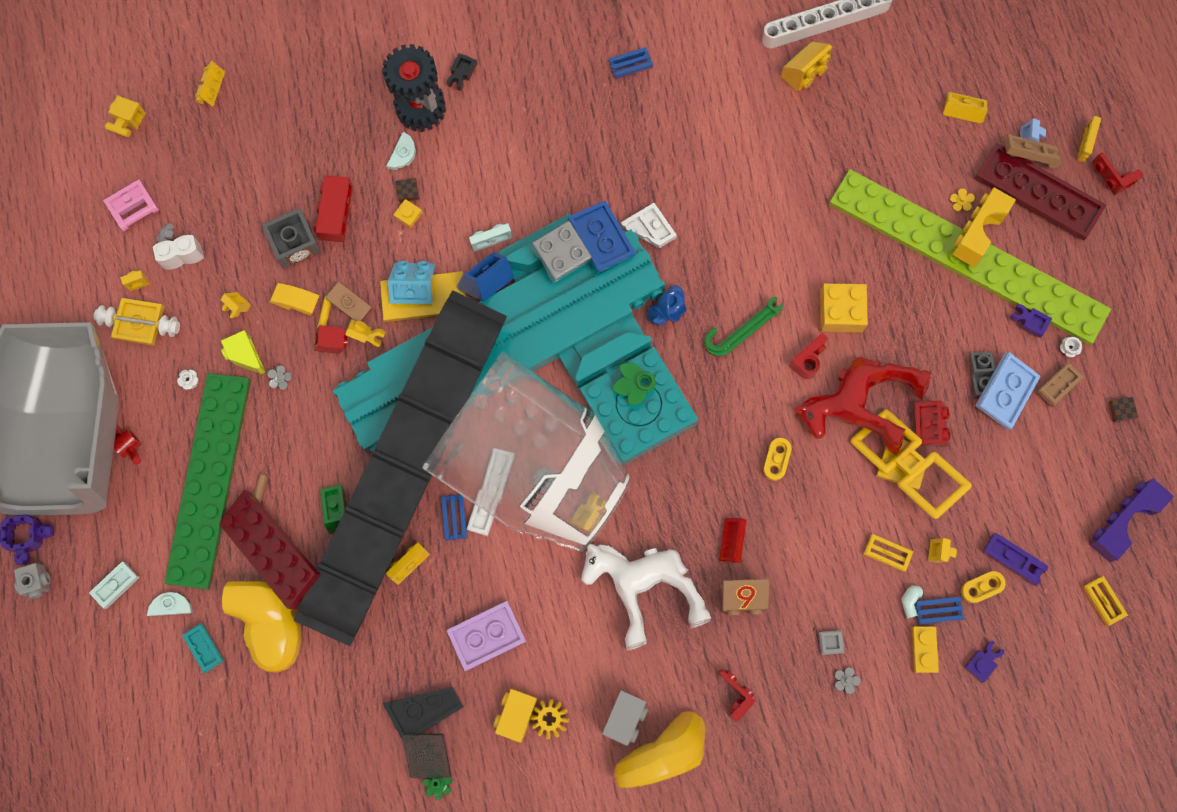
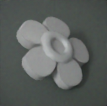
[156,223,174,242]
[267,365,292,390]
[834,668,860,694]

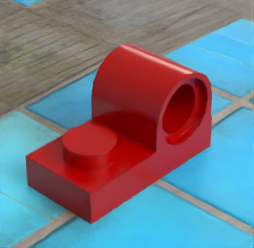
[789,332,828,379]

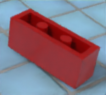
[314,175,353,242]

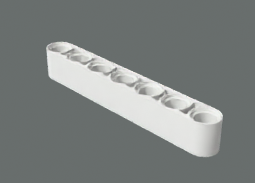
[762,0,893,48]

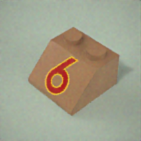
[720,579,769,616]

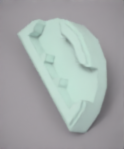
[387,132,416,170]
[147,592,193,616]

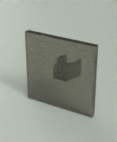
[402,733,452,779]

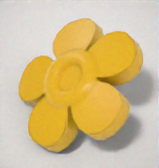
[950,189,975,212]

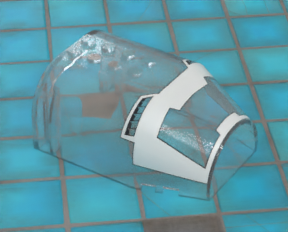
[422,351,631,552]

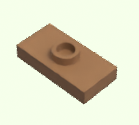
[325,281,372,321]
[1037,362,1084,407]

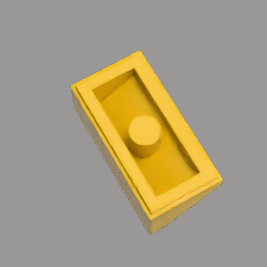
[943,92,988,124]

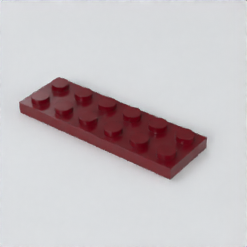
[975,143,1106,240]
[219,490,321,610]

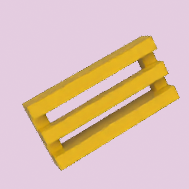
[1077,116,1101,162]
[863,534,914,572]
[1082,576,1128,626]

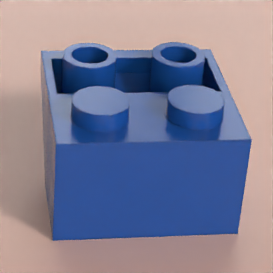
[457,252,514,302]

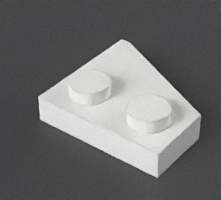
[621,203,677,248]

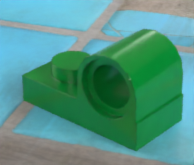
[320,484,346,534]

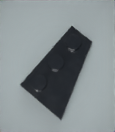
[382,687,464,743]

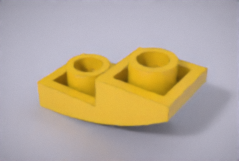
[270,283,319,316]

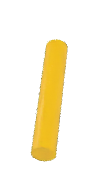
[314,296,332,343]

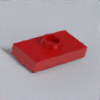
[719,518,747,563]

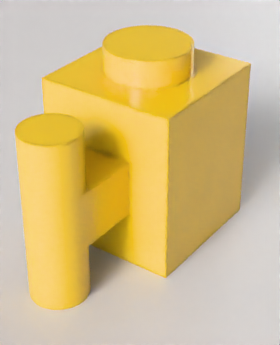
[105,95,146,138]

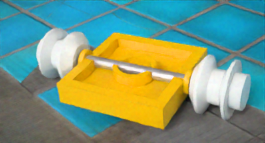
[94,298,180,346]

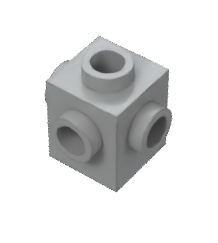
[14,563,51,599]

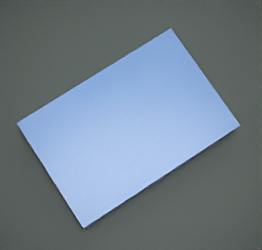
[975,352,1041,430]

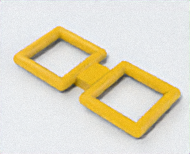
[850,409,972,519]

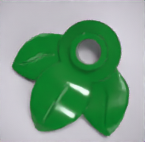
[612,363,656,406]

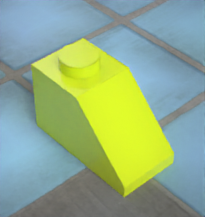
[221,330,266,374]

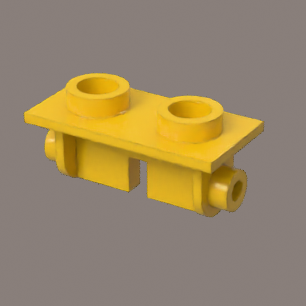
[195,61,225,107]

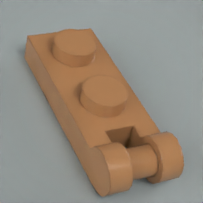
[1004,134,1062,169]

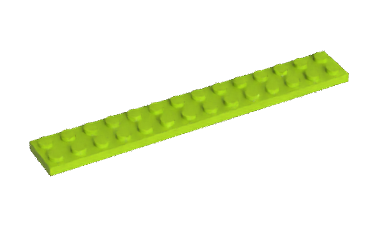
[829,169,1111,346]

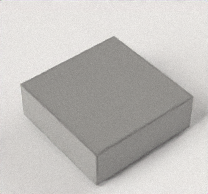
[818,630,845,655]

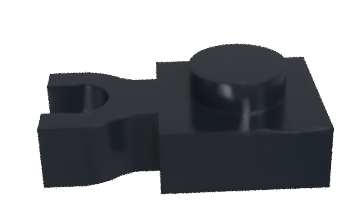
[447,53,478,91]

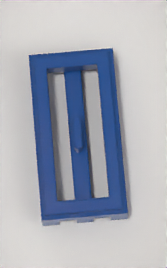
[609,47,653,79]
[441,494,468,541]
[915,597,965,624]

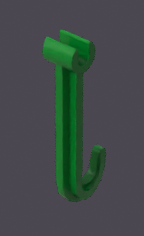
[705,297,783,357]

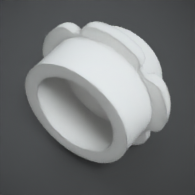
[1060,337,1082,357]
[177,369,199,390]

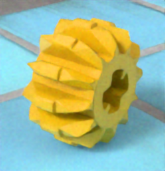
[530,699,569,739]

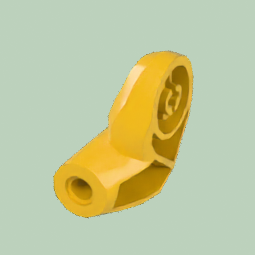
[222,581,301,673]
[614,711,706,788]

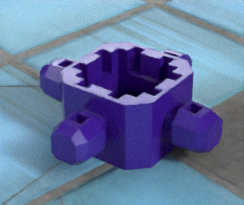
[0,515,54,565]

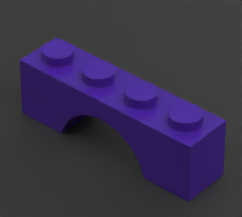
[1089,478,1174,563]

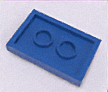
[568,200,636,274]

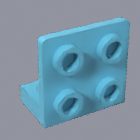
[388,261,435,304]

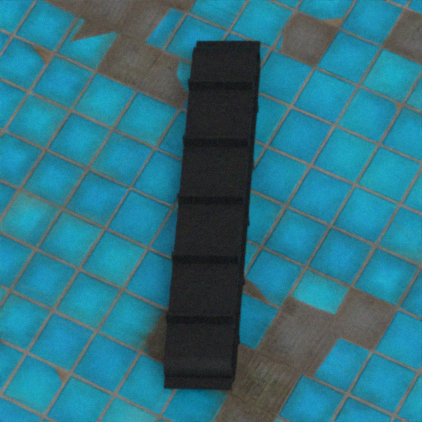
[294,290,507,646]

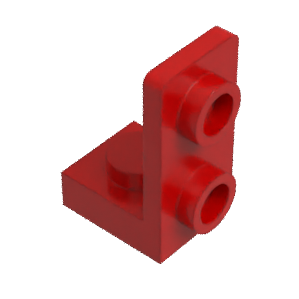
[1092,152,1144,195]
[717,669,756,722]

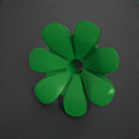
[423,769,453,800]

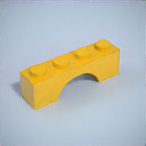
[952,188,1016,268]

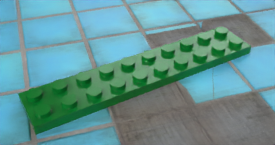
[164,373,251,590]

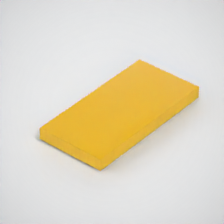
[380,271,466,322]

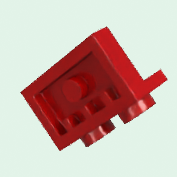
[915,400,951,447]

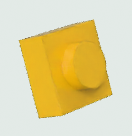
[393,199,423,228]
[120,270,150,292]

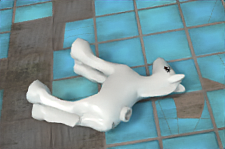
[581,544,711,651]

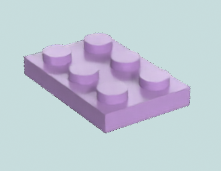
[447,601,526,672]

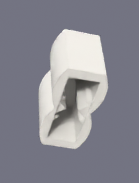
[153,235,204,270]

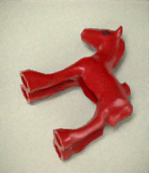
[794,357,932,455]

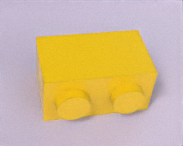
[493,689,538,743]

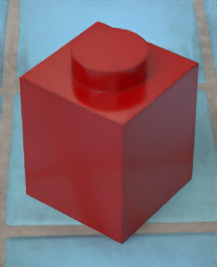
[314,325,348,354]

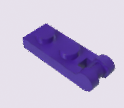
[982,533,1048,586]

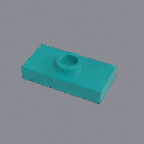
[182,623,225,674]

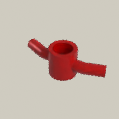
[114,425,142,465]

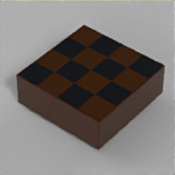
[396,178,419,202]
[1109,397,1138,422]

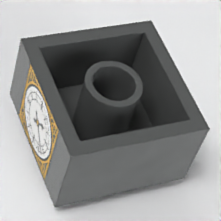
[262,208,321,269]

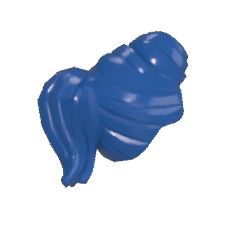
[647,285,687,326]

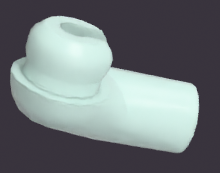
[901,585,923,619]

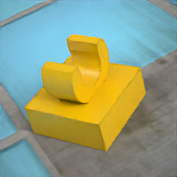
[221,292,251,318]
[928,538,957,563]

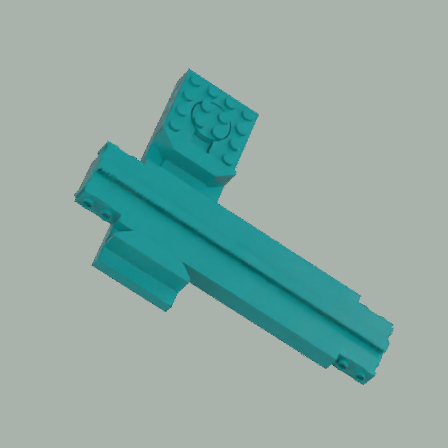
[333,213,698,466]

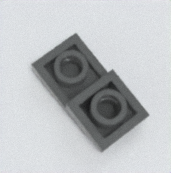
[970,352,995,399]

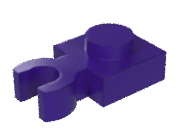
[1009,304,1052,338]
[964,641,1004,683]

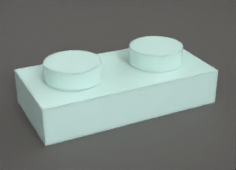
[469,223,512,252]
[89,561,140,609]

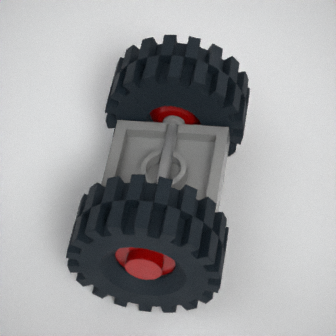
[382,44,446,132]

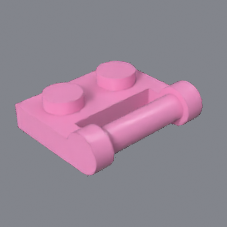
[103,179,159,232]

